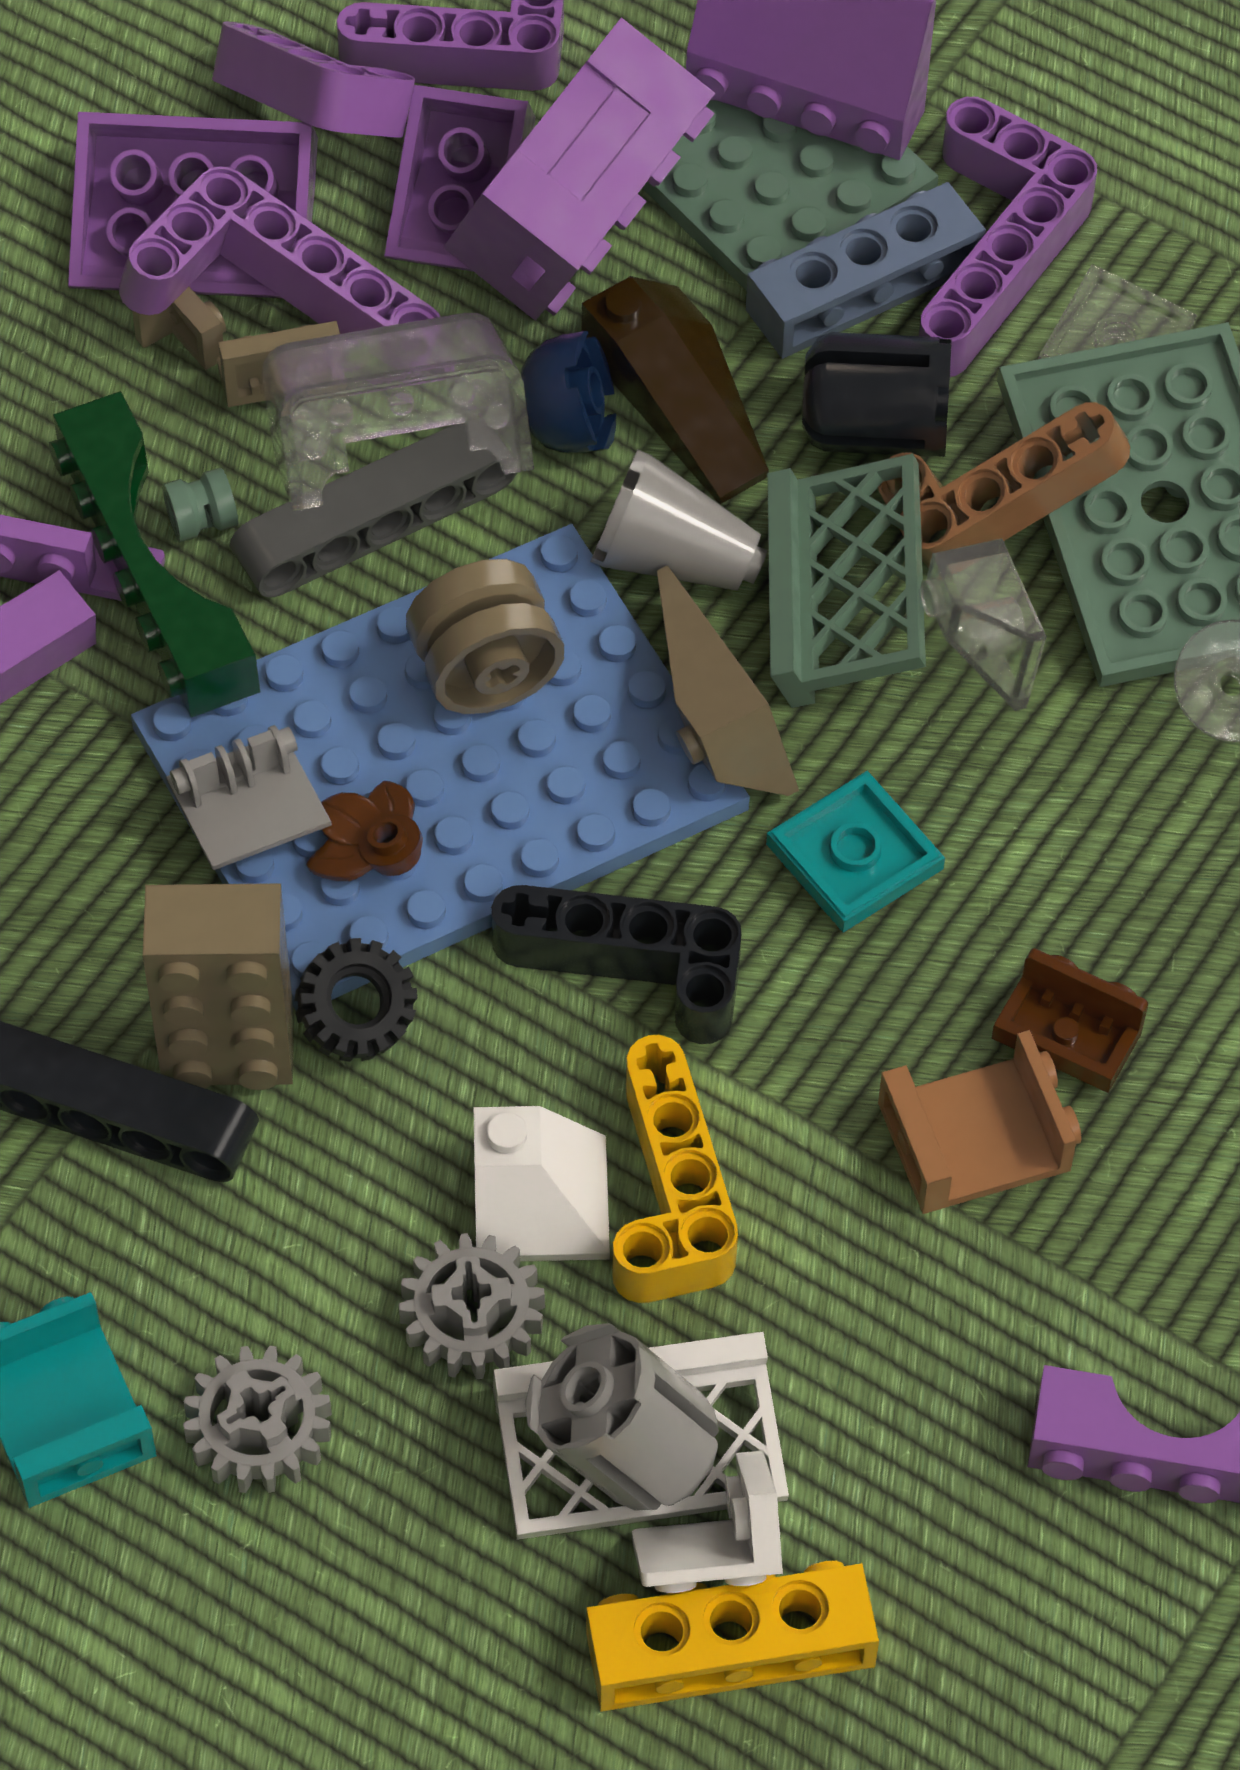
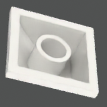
[474,1106,610,1261]

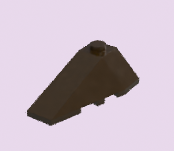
[581,276,769,504]

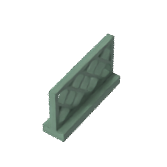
[767,453,926,708]

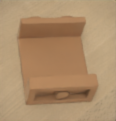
[878,1030,1081,1214]

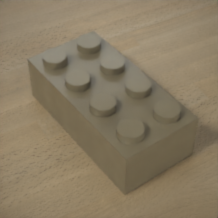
[143,883,294,1090]

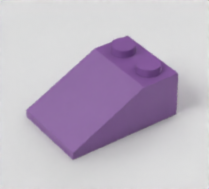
[384,85,536,271]

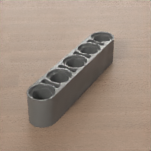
[229,416,519,598]

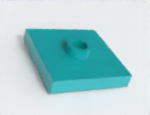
[766,770,945,933]

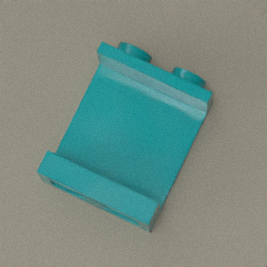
[0,1292,157,1508]

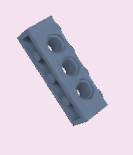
[746,182,986,359]

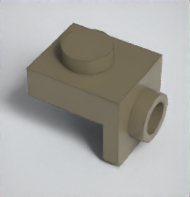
[132,287,226,370]

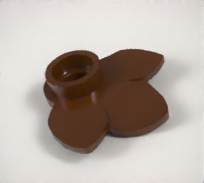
[306,781,423,881]

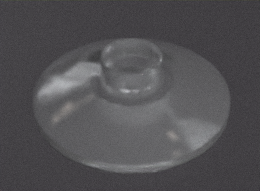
[1174,619,1240,743]

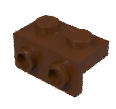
[991,948,1148,1093]

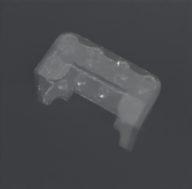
[262,313,534,511]

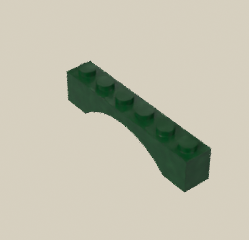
[49,391,261,717]

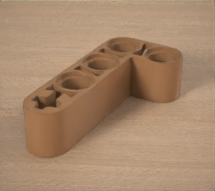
[878,402,1130,573]

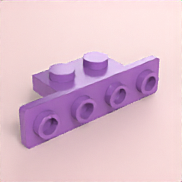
[0,515,165,601]

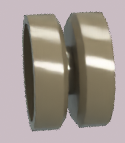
[406,559,564,714]

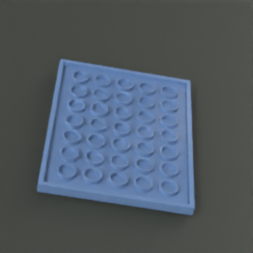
[131,524,750,1011]

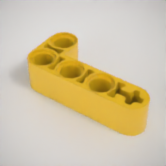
[612,1035,738,1303]

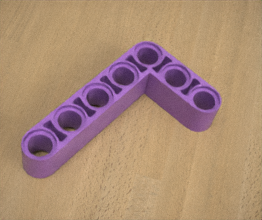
[919,97,1097,377]
[119,166,443,379]

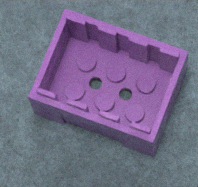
[443,17,715,321]

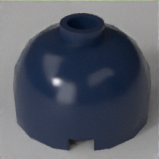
[511,331,616,453]

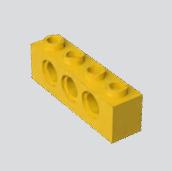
[586,1561,879,1712]

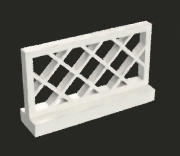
[493,1332,789,1540]

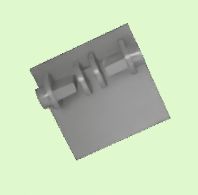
[166,725,332,870]

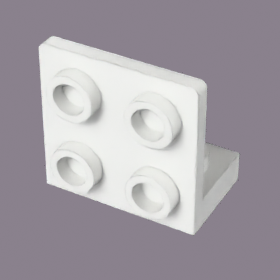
[632,1450,783,1593]

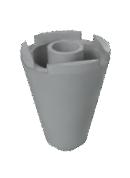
[590,449,768,591]

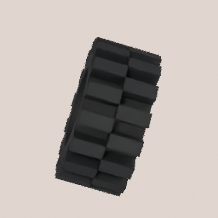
[294,938,418,1062]

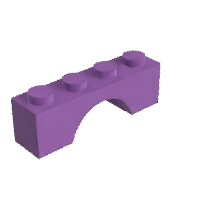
[1027,1365,1240,1503]

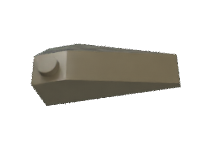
[657,565,799,796]

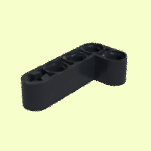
[491,885,742,1044]

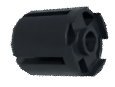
[802,332,952,457]

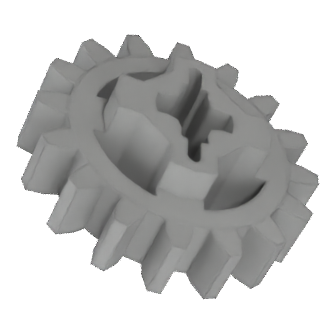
[399,1233,545,1379]
[183,1346,332,1493]

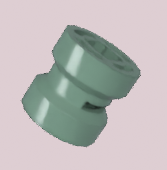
[162,468,239,542]

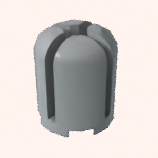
[525,1323,719,1510]

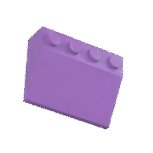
[686,0,936,160]
[68,112,318,298]

